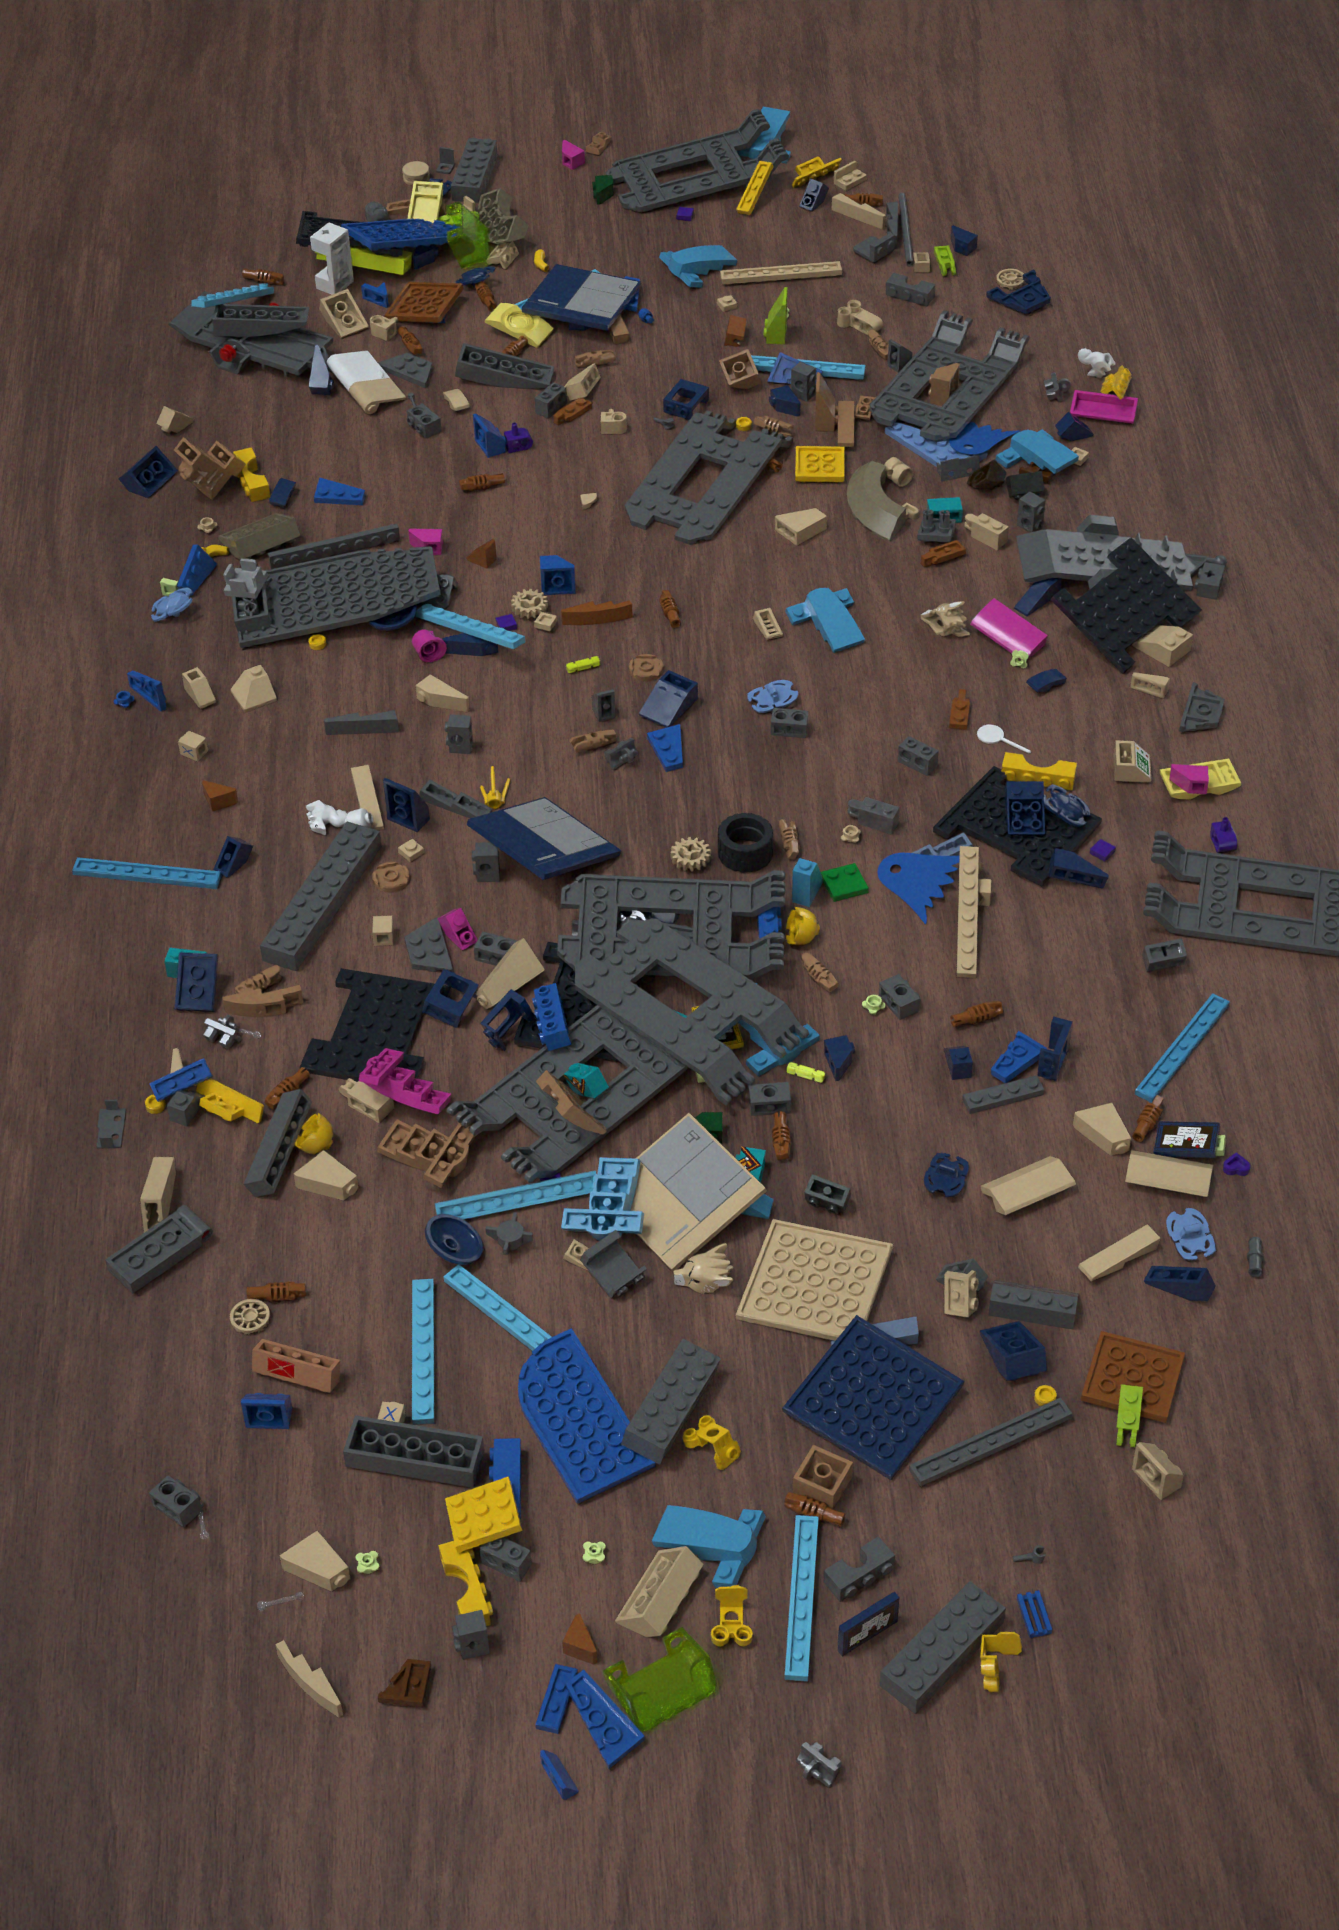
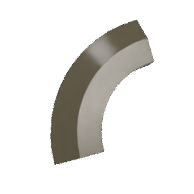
[477,188,529,244]
[847,461,906,542]

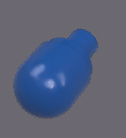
[638,308,654,324]

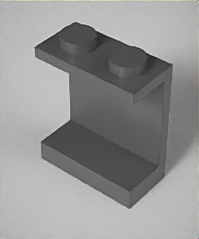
[580,1230,647,1298]

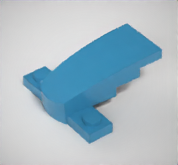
[736,107,791,164]
[659,245,737,288]
[995,429,1079,474]
[785,588,865,653]
[738,983,820,1077]
[561,1157,644,1241]
[652,1505,766,1588]

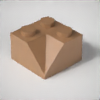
[719,349,762,389]
[928,363,960,406]
[793,1445,853,1509]

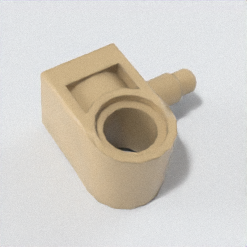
[370,315,398,341]
[601,409,627,434]

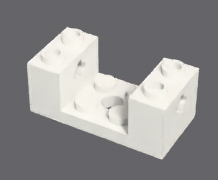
[310,223,354,295]

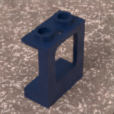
[663,379,709,420]
[422,969,479,1028]
[480,989,535,1051]
[1037,1017,1073,1081]

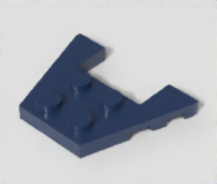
[986,269,1051,314]

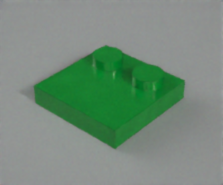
[821,863,869,902]

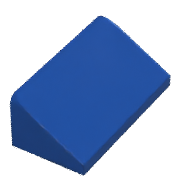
[540,1750,579,1800]

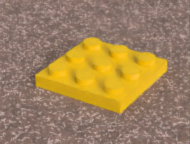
[795,446,844,482]
[445,1476,522,1553]

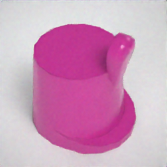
[412,630,447,663]

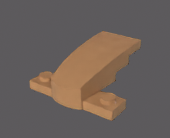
[377,1119,475,1188]

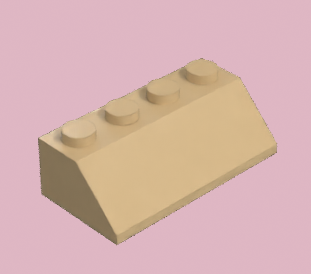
[615,1546,704,1637]

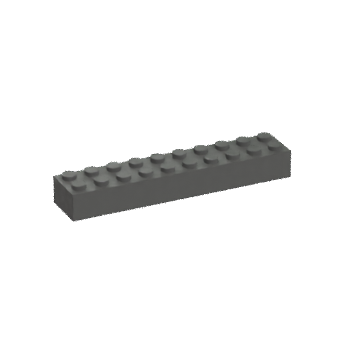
[260,821,382,971]

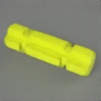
[566,656,600,673]
[787,1062,825,1083]

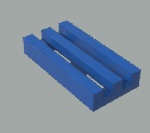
[1017,1590,1052,1638]

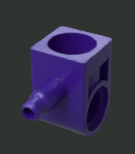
[504,422,533,453]
[1210,817,1237,853]

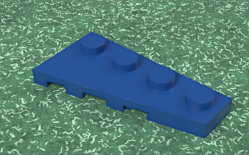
[566,1669,645,1769]

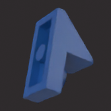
[361,282,389,308]

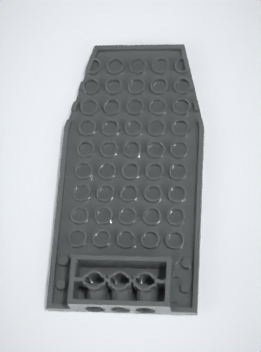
[232,547,441,648]

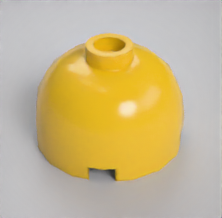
[786,907,820,945]
[295,1113,333,1154]

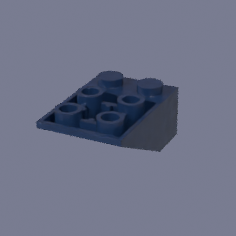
[639,670,698,728]
[1005,781,1045,835]

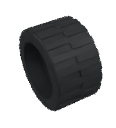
[718,813,773,872]

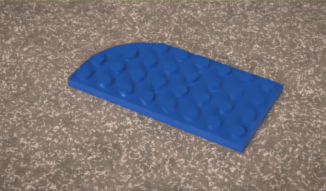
[341,219,475,251]
[518,1328,655,1504]

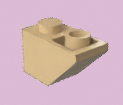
[182,667,216,709]

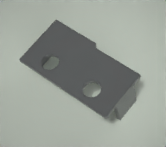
[936,455,980,482]
[97,1099,126,1149]

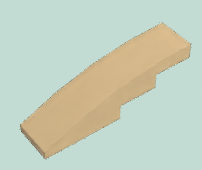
[275,1640,343,1717]

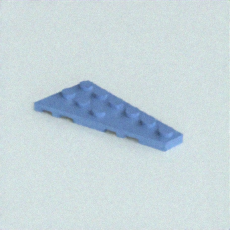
[885,422,987,476]

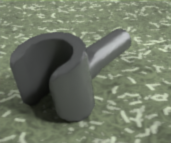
[653,417,674,429]
[1013,1545,1046,1564]

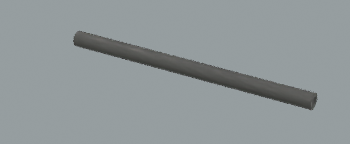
[898,193,913,266]

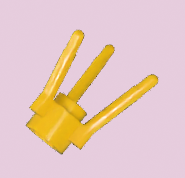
[480,766,510,809]

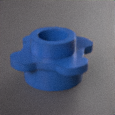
[114,691,135,708]

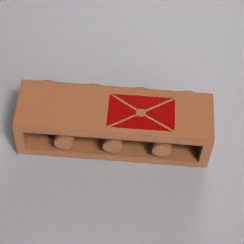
[252,1339,340,1393]

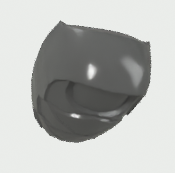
[365,201,390,222]

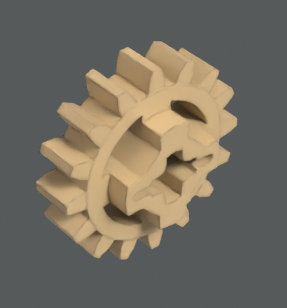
[511,589,548,619]
[671,837,711,872]

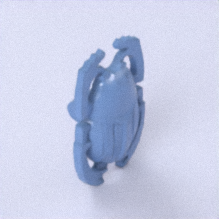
[151,588,193,622]
[747,680,798,713]
[1166,1208,1216,1261]

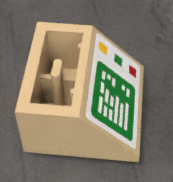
[1114,740,1151,782]

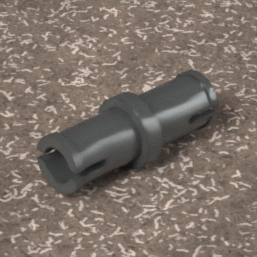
[1247,1237,1264,1277]

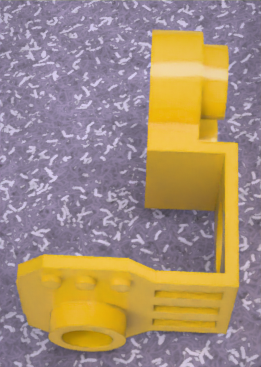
[682,1415,741,1470]
[711,1585,753,1647]
[980,1632,1022,1692]

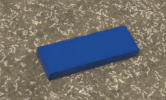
[149,1058,213,1102]
[535,1664,578,1734]

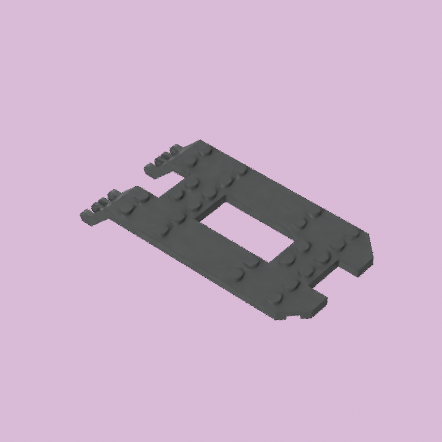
[606,109,789,212]
[869,310,1030,441]
[625,410,793,545]
[1143,831,1339,956]
[557,870,786,980]
[575,919,809,1105]
[447,1005,687,1183]

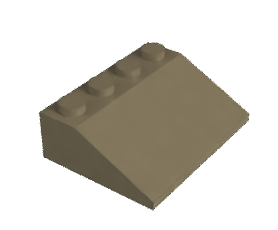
[218,513,300,559]

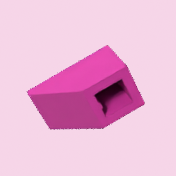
[562,140,585,170]
[408,529,443,555]
[1169,764,1209,794]
[437,908,477,950]

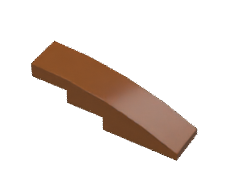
[561,600,633,625]

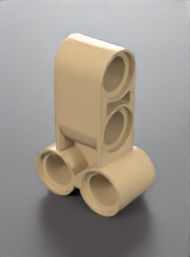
[837,300,883,335]

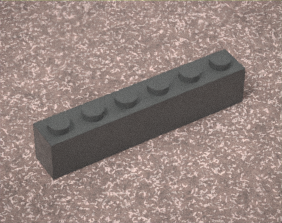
[243,1089,312,1197]

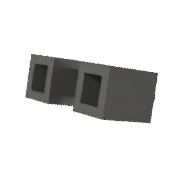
[886,273,936,306]
[824,1536,895,1602]

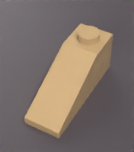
[564,363,601,401]
[416,675,470,712]

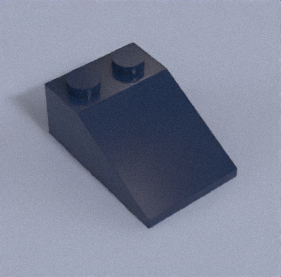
[383,778,430,833]
[980,1321,1047,1381]

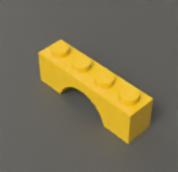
[233,447,270,502]
[1001,752,1077,791]
[438,1541,493,1626]

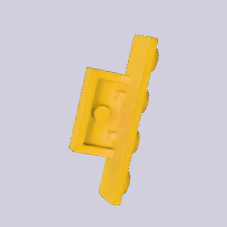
[792,156,842,188]
[1101,365,1131,400]
[196,1078,264,1123]

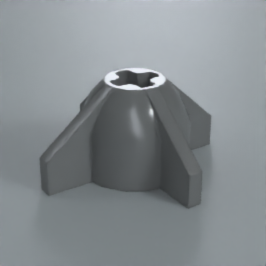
[485,1212,533,1255]

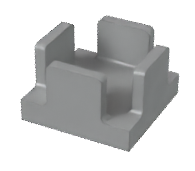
[223,558,268,599]

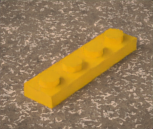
[736,161,774,215]

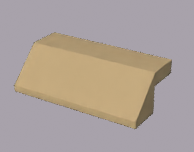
[1125,1150,1213,1197]
[981,1156,1076,1215]

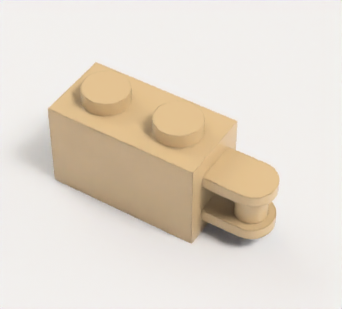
[965,513,1009,550]
[339,1078,394,1123]

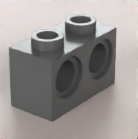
[535,382,567,419]
[406,403,441,438]
[1017,492,1045,533]
[771,708,809,738]
[898,736,939,776]
[474,931,517,966]
[1142,938,1187,972]
[149,1475,203,1528]
[480,1537,532,1582]

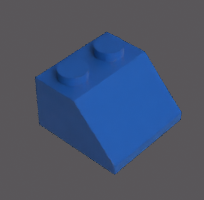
[473,414,507,458]
[540,555,576,595]
[241,1393,293,1429]

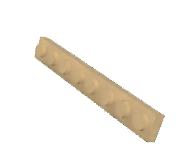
[720,261,842,285]
[957,846,979,978]

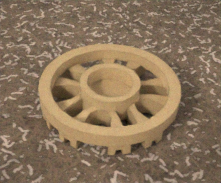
[997,269,1025,290]
[230,1299,270,1335]

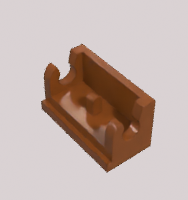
[724,315,747,347]

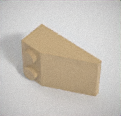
[319,289,369,338]
[1132,625,1193,667]

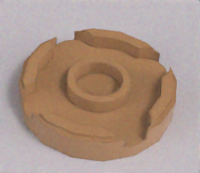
[629,654,664,682]
[372,862,410,893]

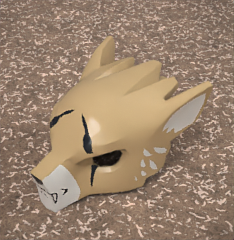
[921,601,970,637]
[674,1243,733,1294]

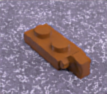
[553,398,592,426]
[920,540,966,567]
[949,689,970,730]

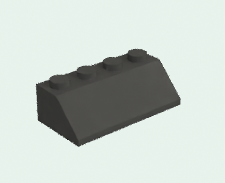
[988,1280,1079,1330]

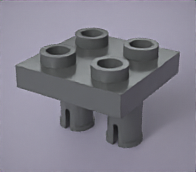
[917,509,956,543]

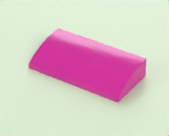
[1070,390,1138,424]
[970,598,1048,660]

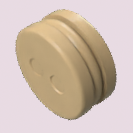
[402,161,430,186]

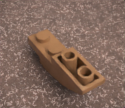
[222,985,303,1017]

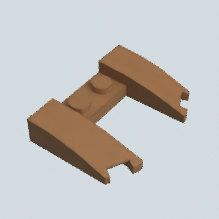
[536,1070,607,1135]

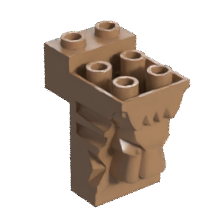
[174,437,246,500]

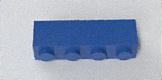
[489,1438,521,1522]

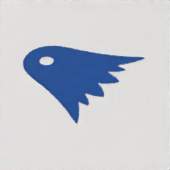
[949,422,1020,454]
[877,852,959,924]

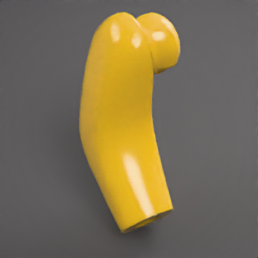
[534,249,549,272]
[201,545,229,557]

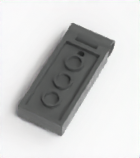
[105,1205,213,1294]

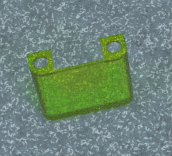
[446,202,489,269]
[603,1627,717,1732]

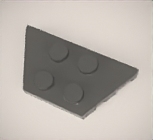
[378,353,433,388]
[1179,682,1225,732]
[404,918,453,972]

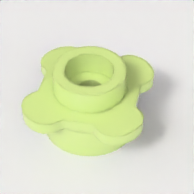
[1010,650,1029,668]
[862,995,885,1014]
[583,1542,605,1564]
[356,1551,379,1574]

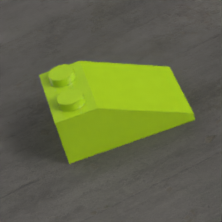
[764,287,788,344]

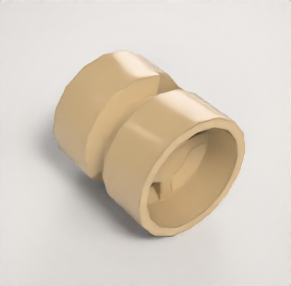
[884,457,913,487]

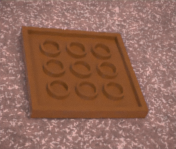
[384,282,464,323]
[1081,1331,1185,1423]

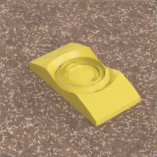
[407,181,443,223]
[485,303,554,348]
[1160,759,1241,800]

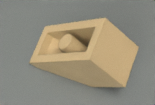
[156,406,194,433]

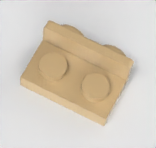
[834,161,867,191]
[485,241,519,269]
[945,1270,979,1317]

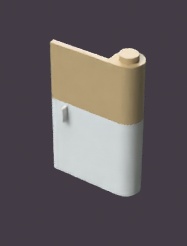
[326,351,406,414]

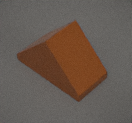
[466,539,497,569]
[202,780,238,812]
[562,1613,597,1665]

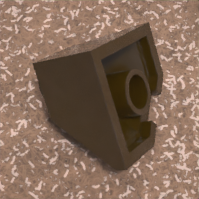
[967,459,1007,490]

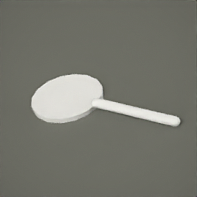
[977,725,1031,753]

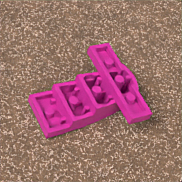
[359,1048,451,1114]

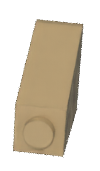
[775,508,827,546]
[1073,1103,1131,1156]
[294,1150,359,1200]
[280,1531,350,1591]

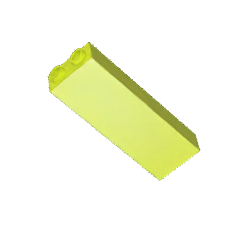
[315,246,413,275]

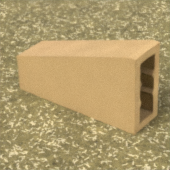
[475,938,545,1009]
[140,1157,176,1233]

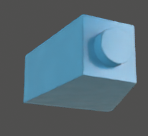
[792,858,823,907]

